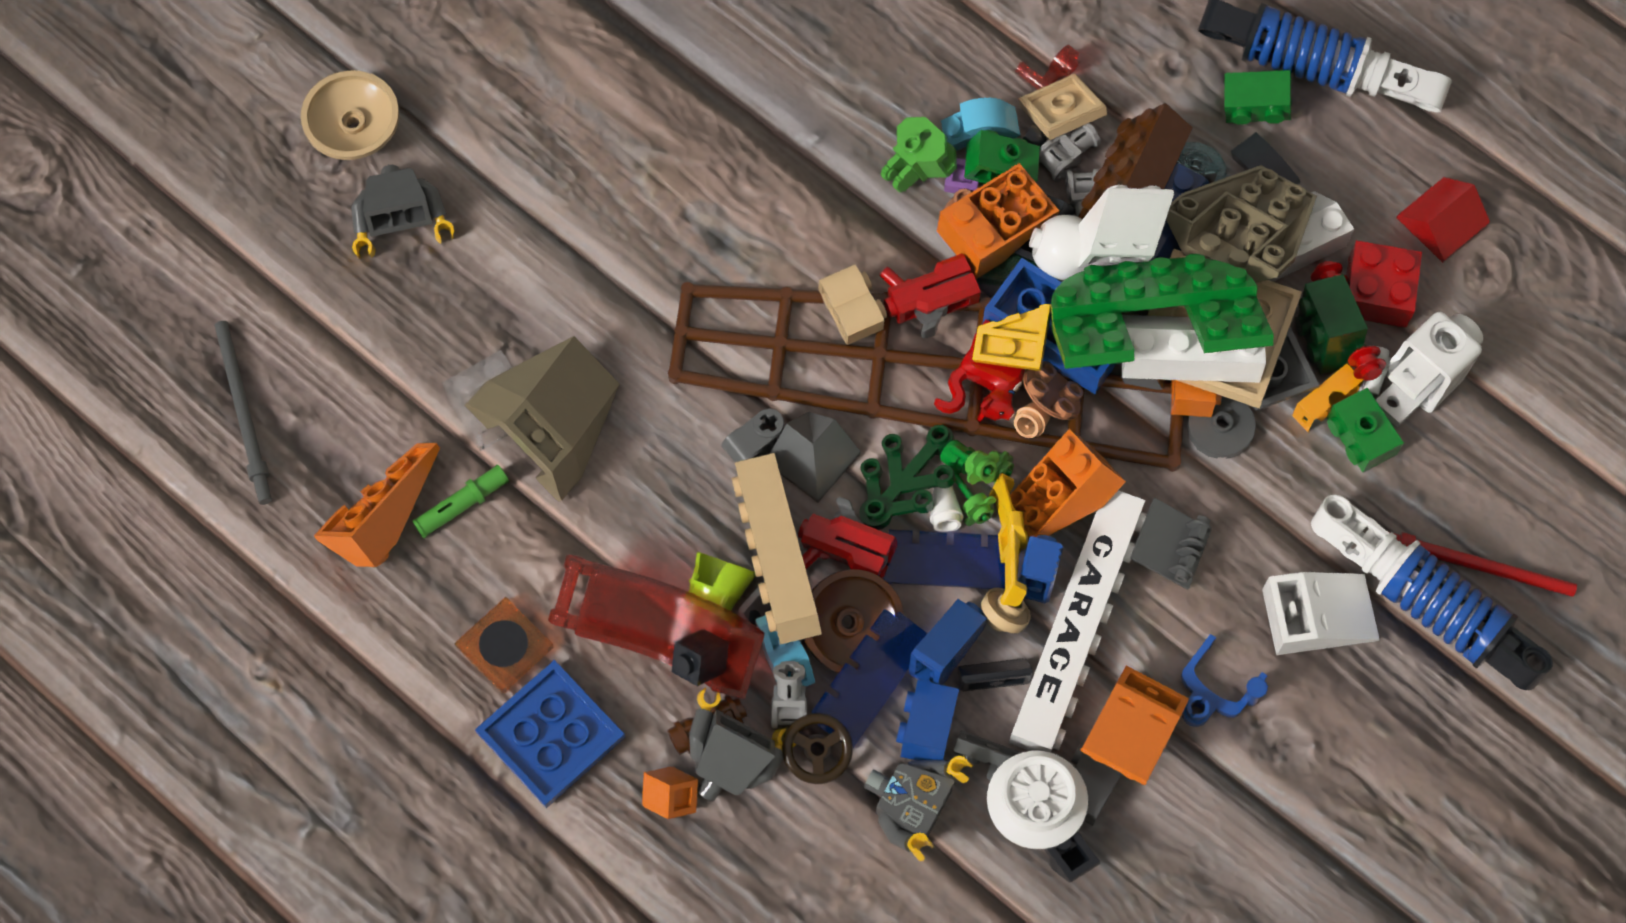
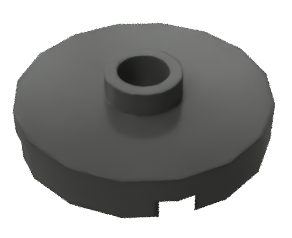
[1188,396,1256,459]

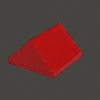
[1396,177,1490,263]

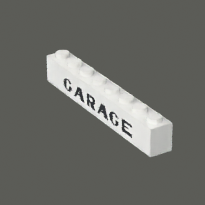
[1009,490,1147,753]

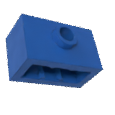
[896,680,959,760]

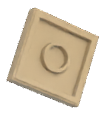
[1019,74,1107,140]

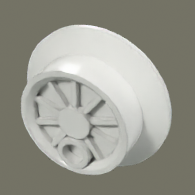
[987,751,1088,849]

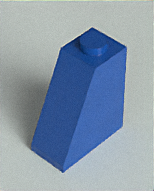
[909,599,987,685]

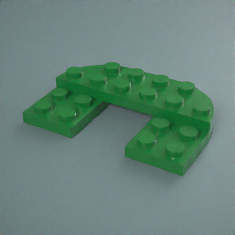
[1051,254,1274,369]

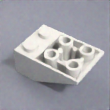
[1078,185,1174,268]
[1262,572,1380,655]

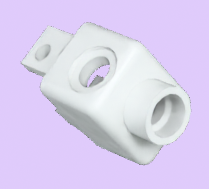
[1376,312,1484,427]

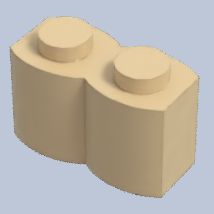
[819,265,887,345]

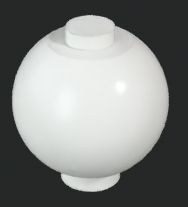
[1029,215,1084,282]

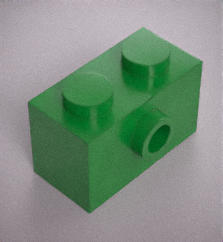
[1224,70,1291,125]
[964,130,1040,184]
[1327,388,1404,473]

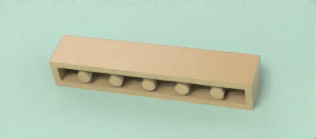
[731,453,822,645]

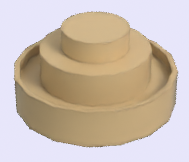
[981,588,1031,634]

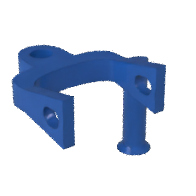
[1181,634,1268,727]

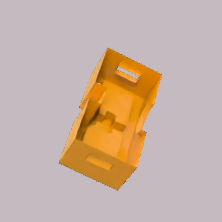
[1292,364,1363,432]

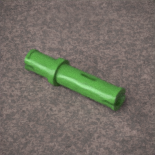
[412,464,509,539]

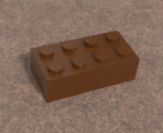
[1078,103,1193,219]

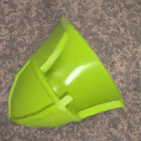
[688,552,756,627]

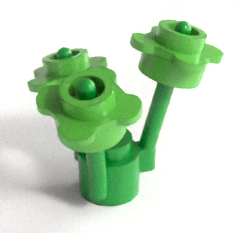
[940,440,1014,526]

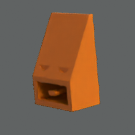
[937,163,1060,279]
[1010,429,1126,537]
[1081,665,1189,785]

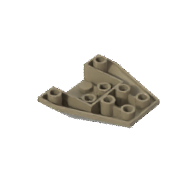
[1166,165,1317,283]
[464,336,620,502]

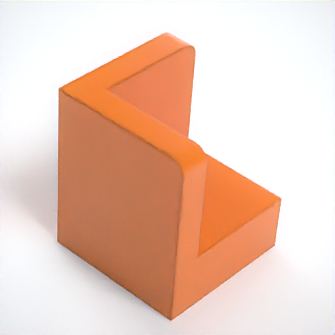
[642,767,698,819]

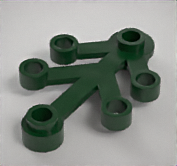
[859,425,956,530]

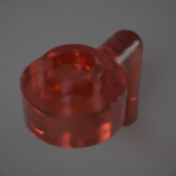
[1015,44,1080,90]

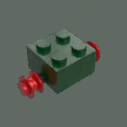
[1295,261,1386,381]

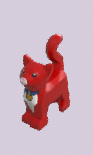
[934,319,1025,422]

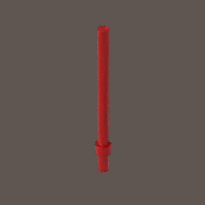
[1389,532,1577,597]

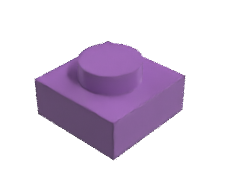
[944,158,978,193]

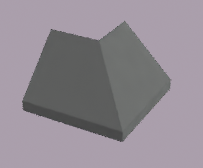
[1252,328,1320,411]
[769,412,861,503]

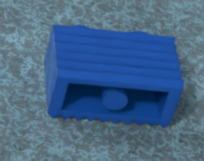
[1019,535,1063,603]

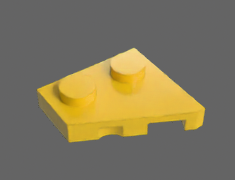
[972,304,1051,371]

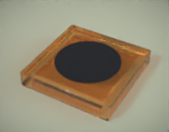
[454,597,554,695]

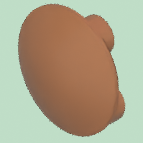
[1023,361,1083,420]

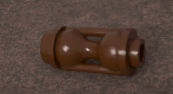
[667,695,747,755]

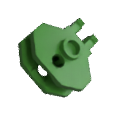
[880,117,957,192]

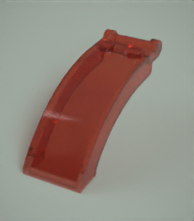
[548,555,765,699]

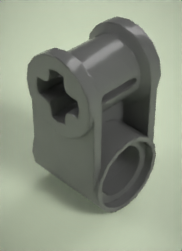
[721,409,785,462]

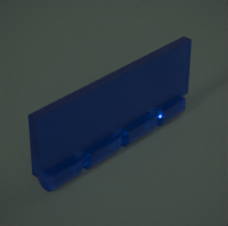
[884,529,1005,589]
[811,609,928,748]

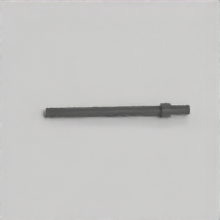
[214,321,272,505]

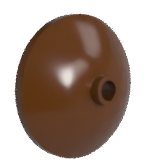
[804,569,905,675]

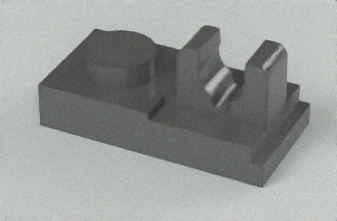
[953,730,1021,781]

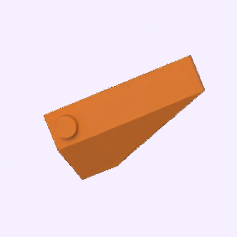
[314,443,440,567]

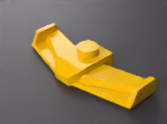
[989,473,1028,606]

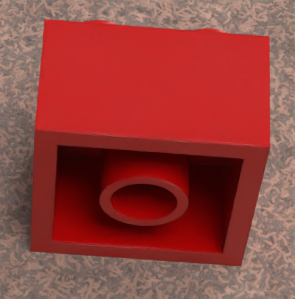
[1346,240,1422,328]

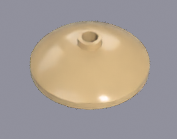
[301,70,399,160]

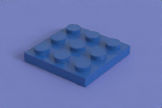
[475,660,626,808]

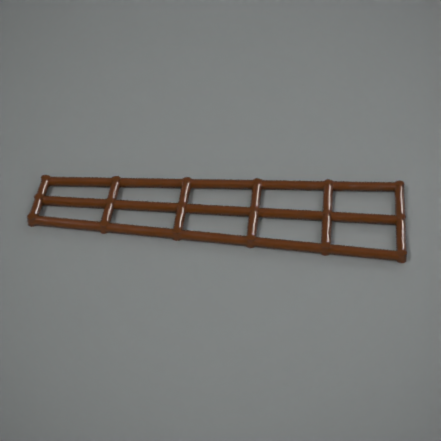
[668,282,1184,472]

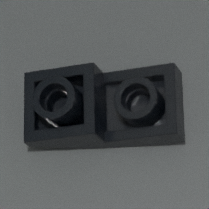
[1230,132,1301,184]

